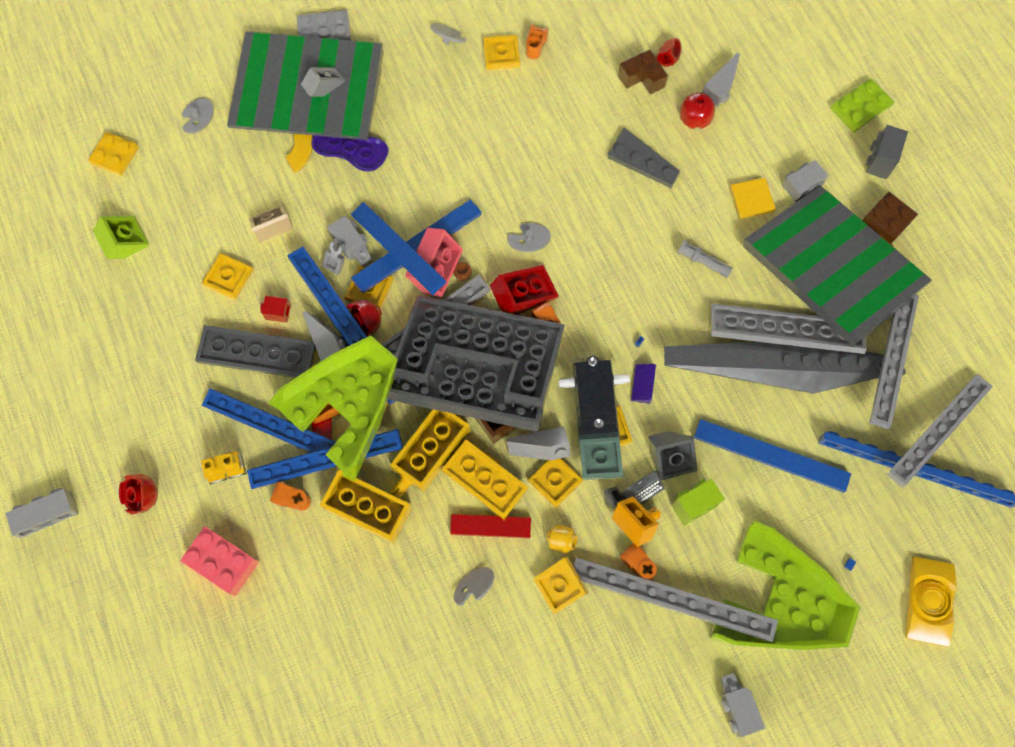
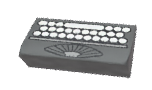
[621,470,665,504]

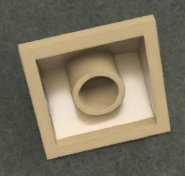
[249,205,293,243]

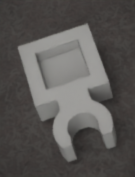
[322,239,346,275]

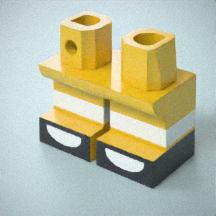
[201,451,247,484]

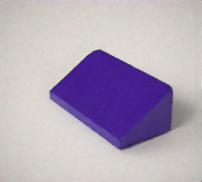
[631,364,656,404]

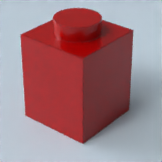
[260,296,291,323]

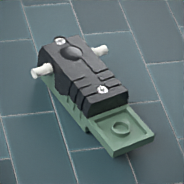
[559,356,630,480]

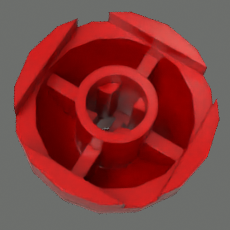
[680,92,715,129]
[346,300,382,337]
[118,474,158,515]

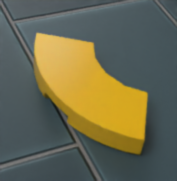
[285,134,313,173]

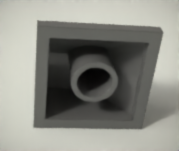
[648,432,698,481]

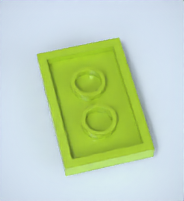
[830,78,894,133]

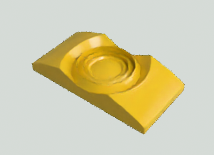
[906,556,957,646]

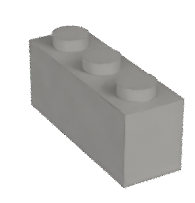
[5,488,79,538]

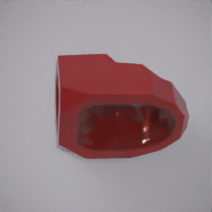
[657,38,682,67]

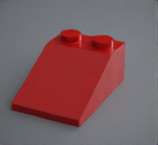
[490,265,559,315]

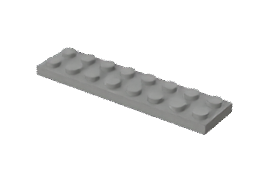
[710,304,867,354]

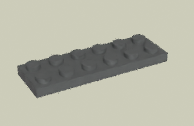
[195,325,316,378]

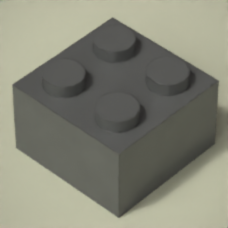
[865,125,908,179]

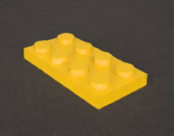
[441,440,529,520]

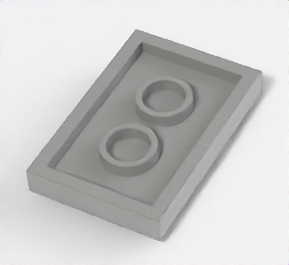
[297,10,351,40]

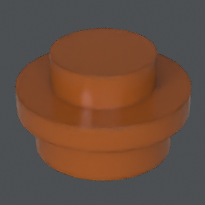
[453,262,472,281]

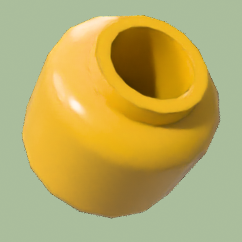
[546,524,578,553]

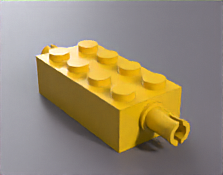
[390,409,471,499]

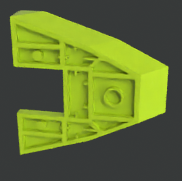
[268,336,397,481]
[710,521,860,650]

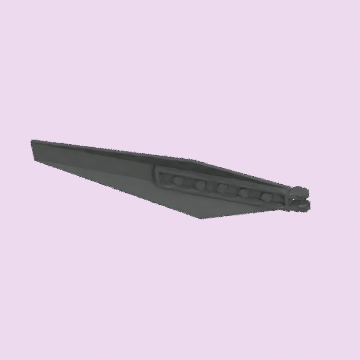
[664,342,906,394]

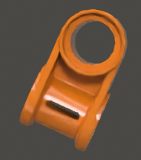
[526,24,549,59]
[531,302,561,324]
[269,482,311,511]
[619,543,657,581]

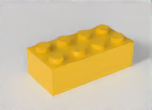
[319,470,412,544]

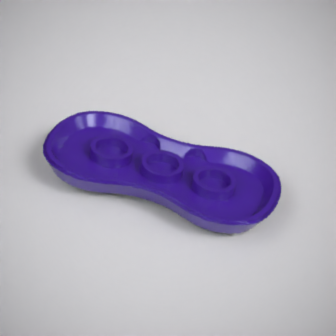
[312,136,389,172]

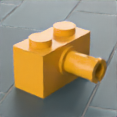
[612,496,661,547]

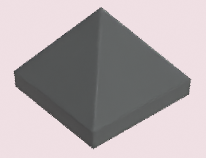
[604,486,624,508]

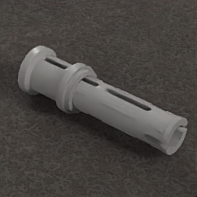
[677,239,733,278]

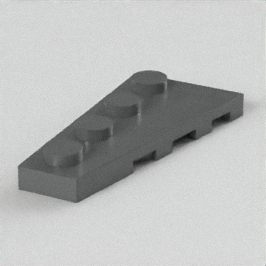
[608,128,680,188]

